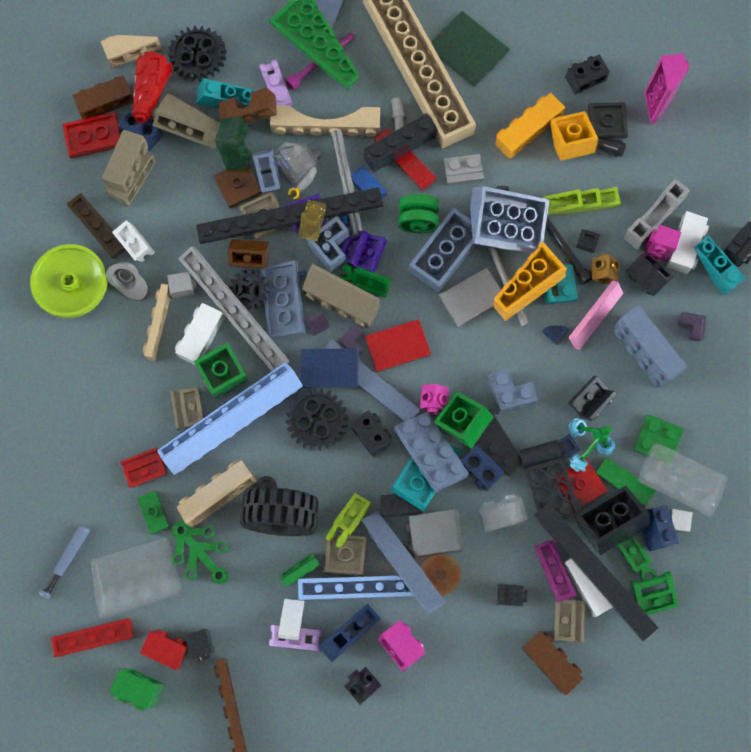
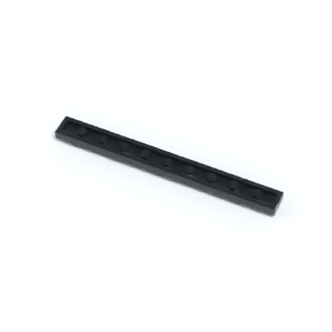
[196,187,383,244]

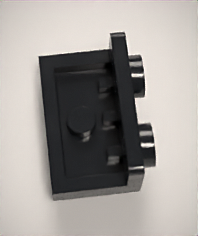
[568,376,616,421]

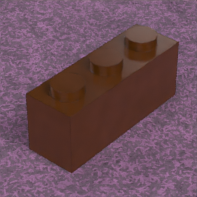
[73,75,134,119]
[521,631,584,695]

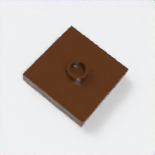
[213,161,262,209]

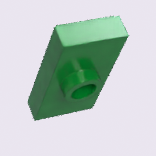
[137,491,170,535]

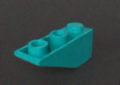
[196,79,255,108]
[694,235,746,295]

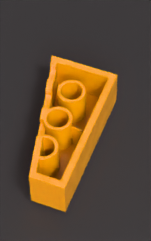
[494,241,567,321]

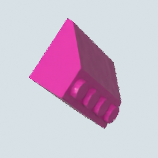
[644,53,689,125]

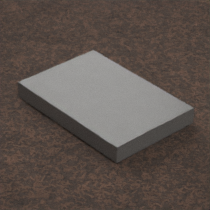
[438,268,501,328]

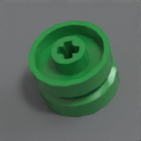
[398,194,439,234]

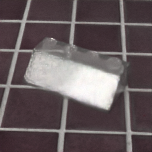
[637,442,728,517]

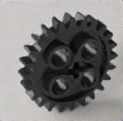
[168,25,227,82]
[285,388,348,451]

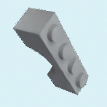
[623,179,690,250]

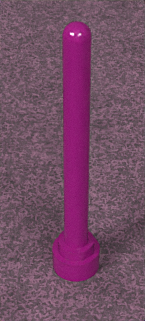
[285,33,354,91]

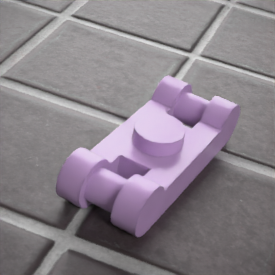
[268,625,323,651]

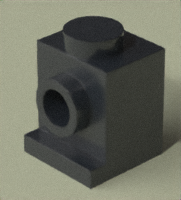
[497,584,528,607]

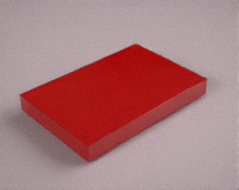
[62,112,121,159]
[365,319,431,372]

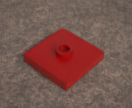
[553,458,607,512]

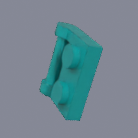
[544,264,578,305]

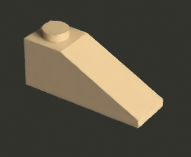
[101,35,162,68]

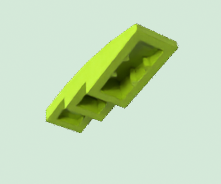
[543,187,621,215]

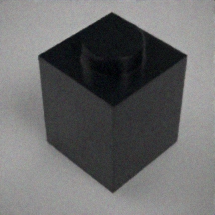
[186,629,215,662]

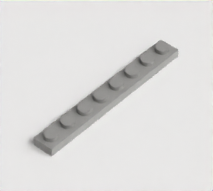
[178,246,290,371]

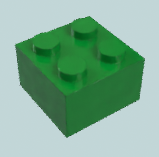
[194,342,248,399]
[434,391,493,449]
[109,668,165,711]

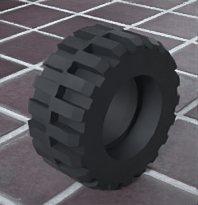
[240,487,319,536]

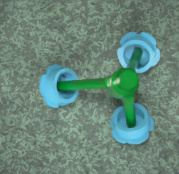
[569,418,616,472]

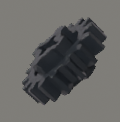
[229,269,270,310]

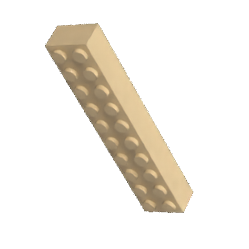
[363,0,476,149]

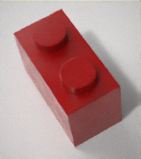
[140,628,189,670]

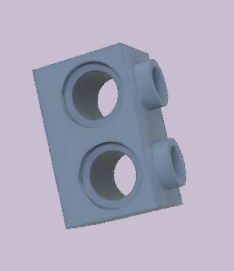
[253,148,281,192]

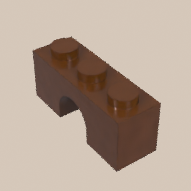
[219,88,277,129]

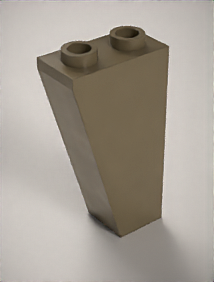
[152,93,224,149]

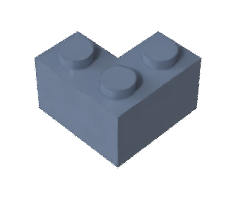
[307,216,349,273]
[488,368,538,414]

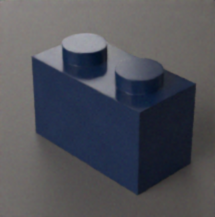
[643,505,679,551]

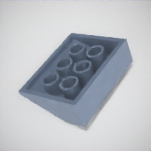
[470,186,549,254]

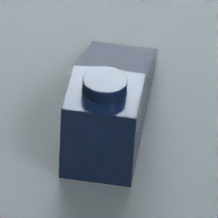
[319,604,381,662]

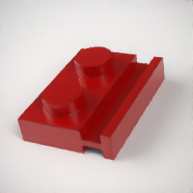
[120,447,167,489]

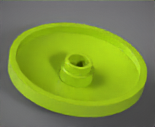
[30,244,108,318]

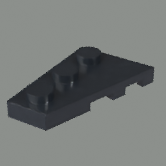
[474,409,522,477]

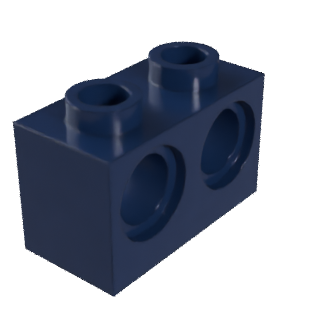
[117,108,163,151]
[461,445,505,491]

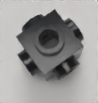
[344,667,382,705]

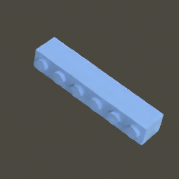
[298,576,414,600]

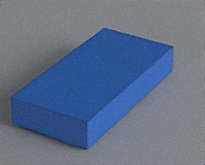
[351,166,387,197]

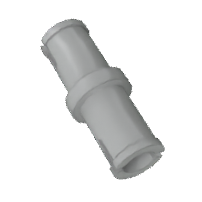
[391,97,406,131]

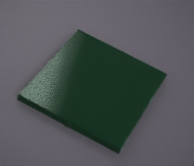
[431,11,510,87]

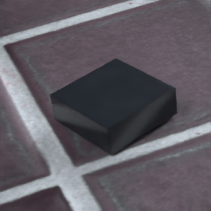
[576,229,600,253]

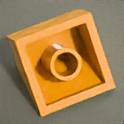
[550,111,598,161]

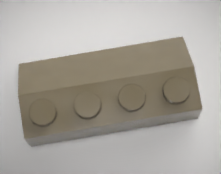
[302,264,380,329]

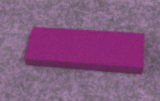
[534,540,576,603]

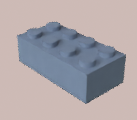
[409,208,476,293]
[613,305,688,388]

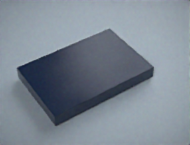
[301,349,359,387]

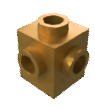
[591,254,620,285]

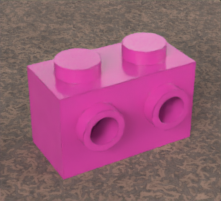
[645,225,682,262]
[378,620,426,672]

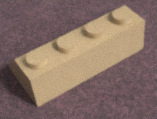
[177,460,257,528]

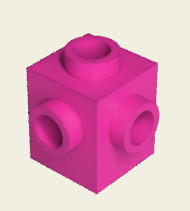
[420,384,449,414]

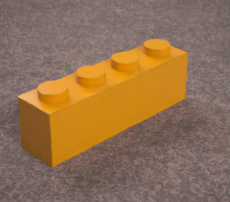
[495,92,566,159]

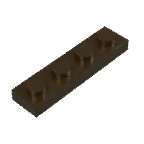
[67,193,126,259]

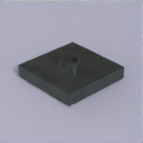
[588,102,628,139]

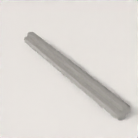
[332,130,362,235]

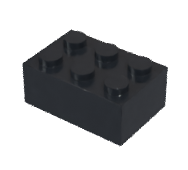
[576,486,651,555]

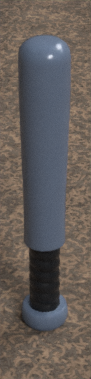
[39,525,90,599]

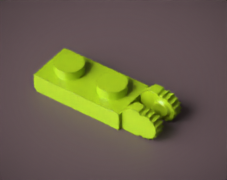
[325,493,372,548]

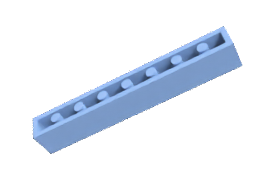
[157,362,303,475]

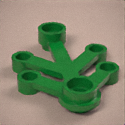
[172,521,228,584]

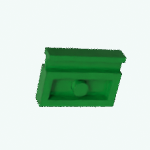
[279,553,320,587]

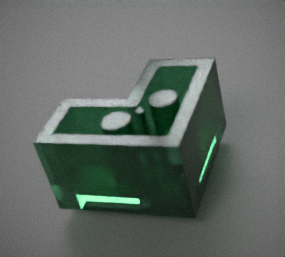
[215,116,252,171]

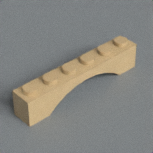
[270,105,380,137]

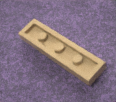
[143,284,171,362]

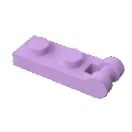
[259,59,293,106]

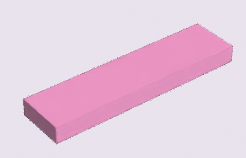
[569,281,623,351]

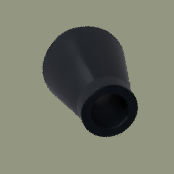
[598,138,626,158]

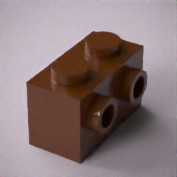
[228,239,269,268]

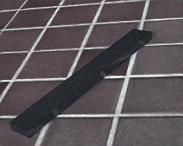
[533,502,658,641]

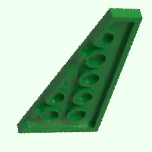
[269,0,360,90]

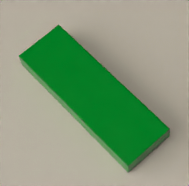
[596,457,656,507]

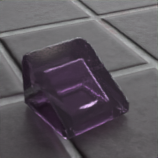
[306,311,329,336]

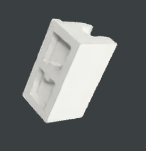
[112,220,155,262]

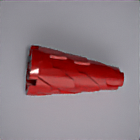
[132,52,173,123]

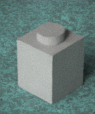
[167,272,198,299]

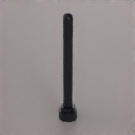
[546,216,592,285]

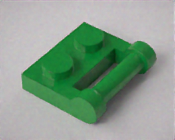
[630,571,679,615]

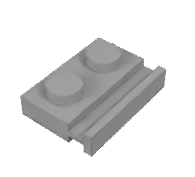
[443,154,484,186]

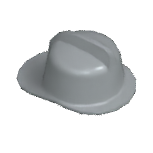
[106,262,148,300]

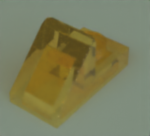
[299,200,327,241]

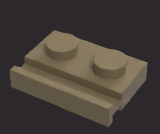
[170,386,204,430]
[553,600,585,643]

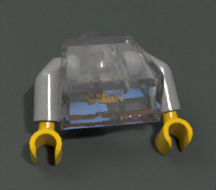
[274,142,321,201]

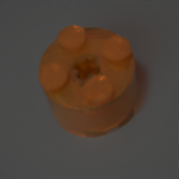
[421,554,461,596]

